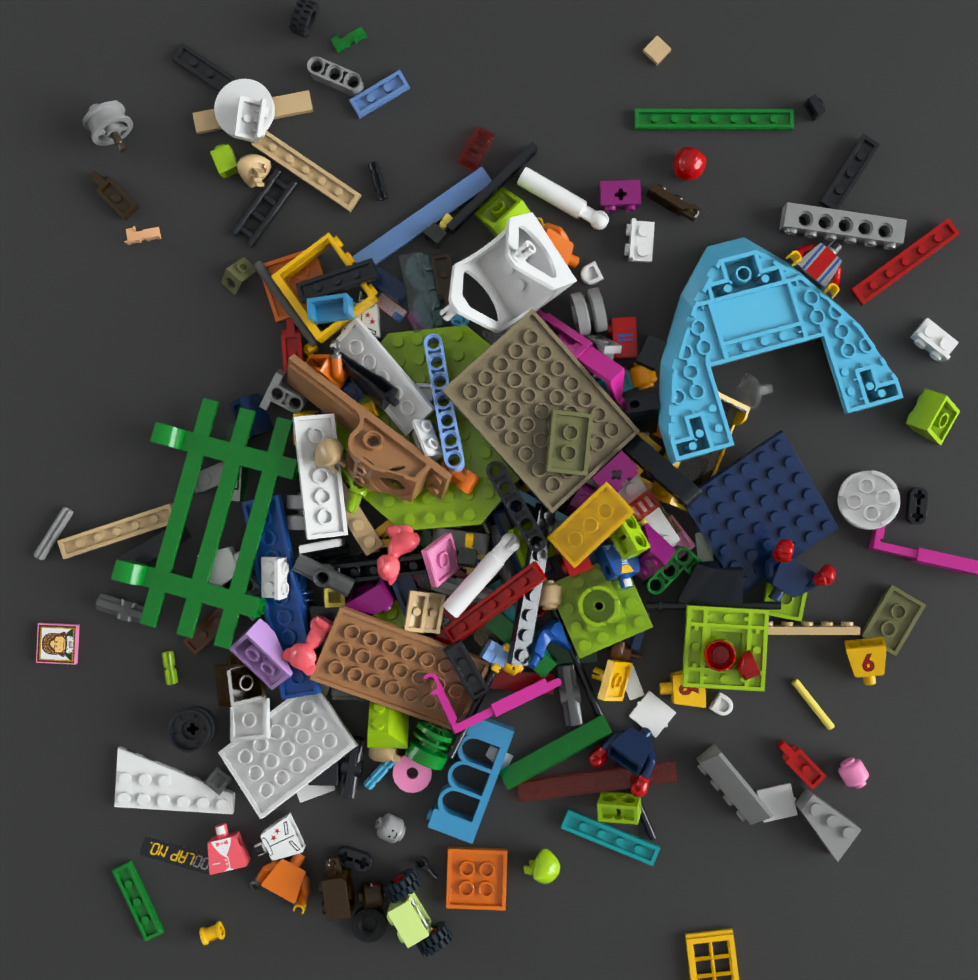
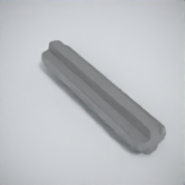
[34,507,73,560]

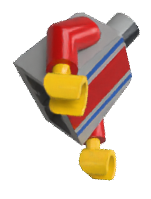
[786,240,842,299]

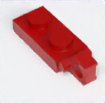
[281,319,304,374]
[776,739,827,790]

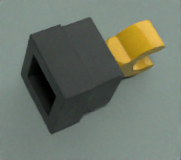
[457,533,477,568]

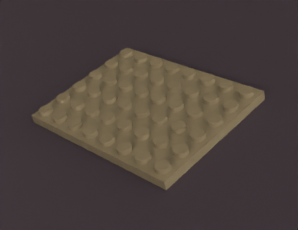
[441,309,640,513]

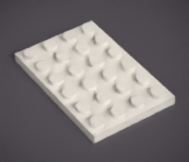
[218,691,358,819]

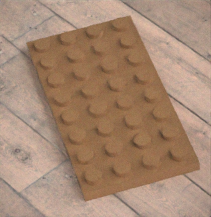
[309,605,491,730]

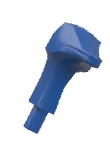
[528,620,572,669]

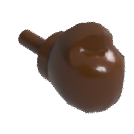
[608,640,642,661]

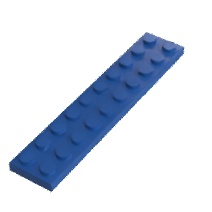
[242,494,321,700]

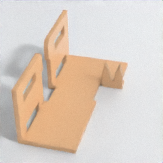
[124,226,161,245]

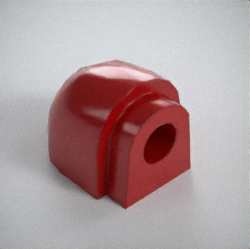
[736,650,761,680]

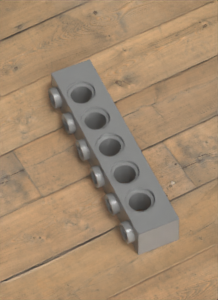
[779,202,907,250]

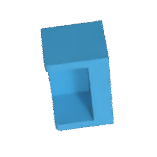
[306,293,355,325]

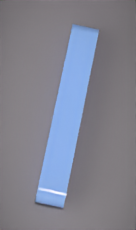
[424,334,465,472]

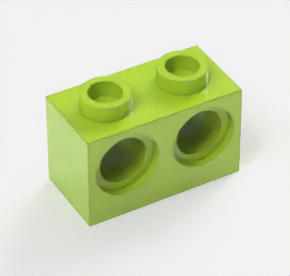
[610,515,651,560]
[597,791,641,825]

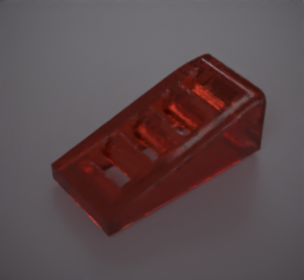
[459,125,495,172]
[629,488,662,522]

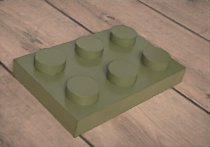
[545,409,593,476]
[860,584,926,656]

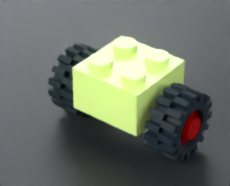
[383,868,454,957]

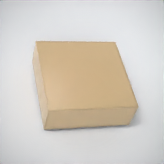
[643,35,671,65]

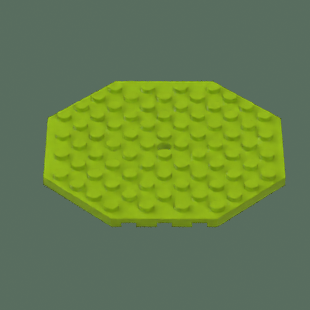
[336,325,520,530]

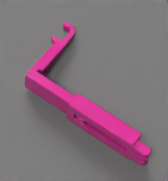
[536,309,625,409]
[868,526,978,577]
[422,673,562,734]

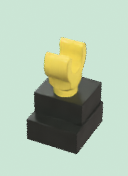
[423,213,453,249]

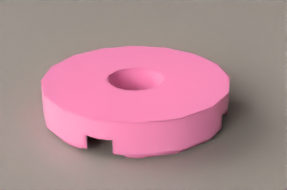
[393,754,432,793]

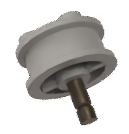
[83,100,133,153]

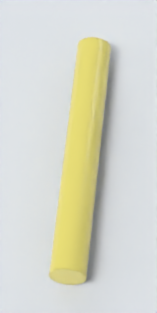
[791,679,835,730]

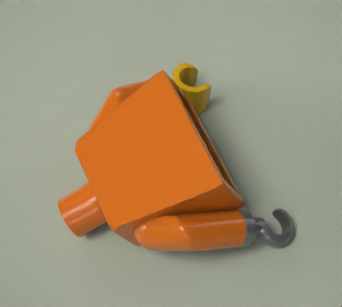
[303,339,350,393]
[250,853,310,914]

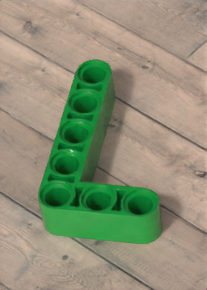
[644,545,744,602]

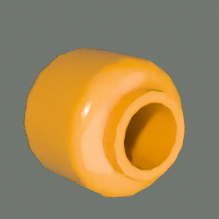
[629,362,657,390]

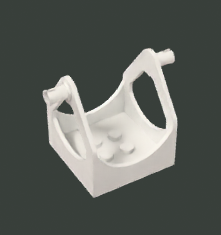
[440,212,577,333]

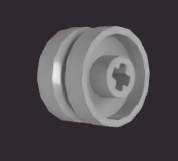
[569,287,608,336]

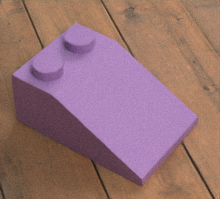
[229,618,293,690]

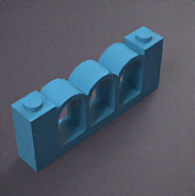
[426,713,515,844]

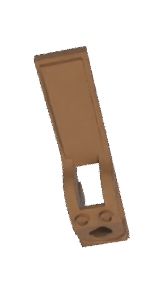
[287,354,452,502]

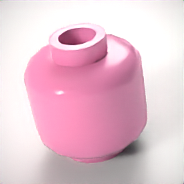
[838,757,869,789]

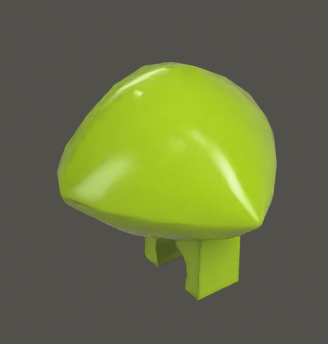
[523,849,560,884]

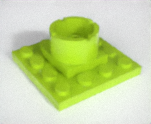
[554,563,653,659]
[682,605,769,692]

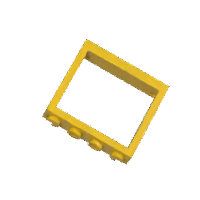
[271,232,379,344]

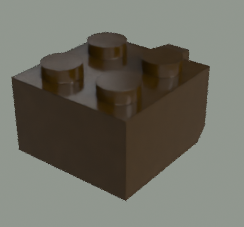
[214,650,266,707]
[319,856,356,921]

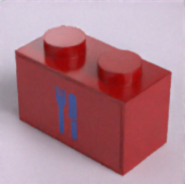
[607,317,638,360]

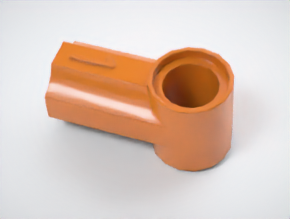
[440,460,480,495]

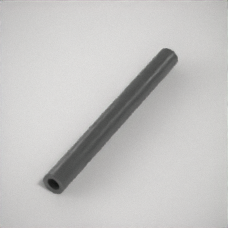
[253,261,319,347]

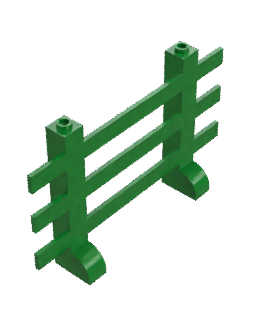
[111,398,299,649]

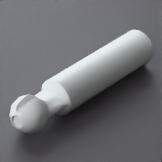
[517,167,609,230]
[442,533,520,618]

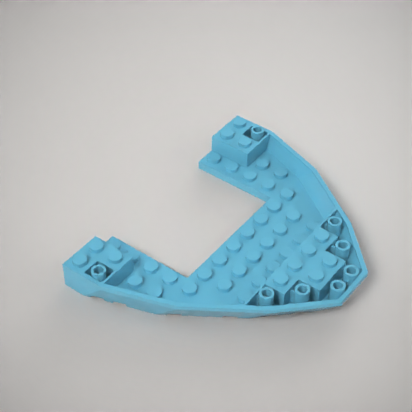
[658,237,904,464]

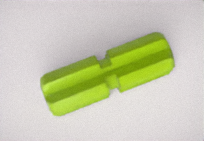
[162,651,178,685]

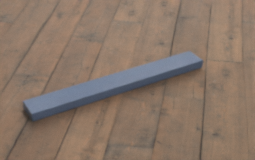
[352,167,492,266]

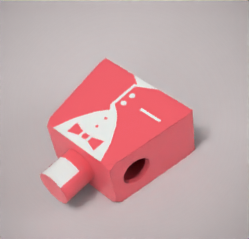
[208,823,251,875]

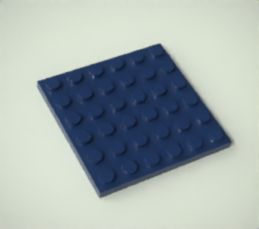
[685,430,839,593]

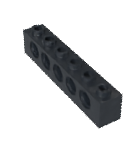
[316,547,428,587]

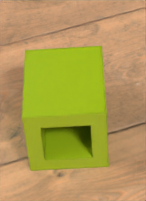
[210,144,238,179]

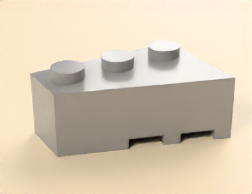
[795,788,861,862]

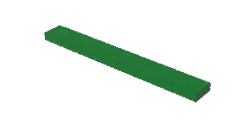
[634,108,794,131]

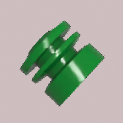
[405,720,456,770]

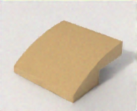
[403,590,446,634]

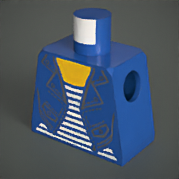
[594,544,640,590]

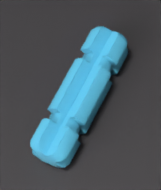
[363,761,395,790]

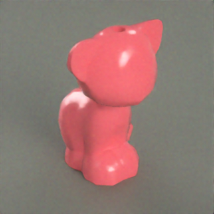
[377,525,420,585]
[282,615,333,676]

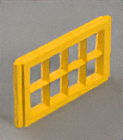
[685,928,739,980]

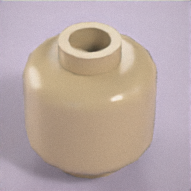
[539,580,562,610]

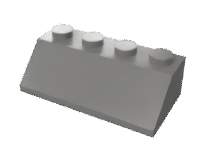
[696,744,774,825]

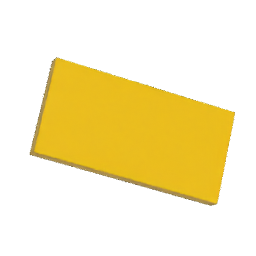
[547,482,635,568]

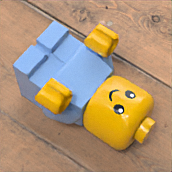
[479,639,524,676]

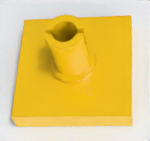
[592,659,633,701]

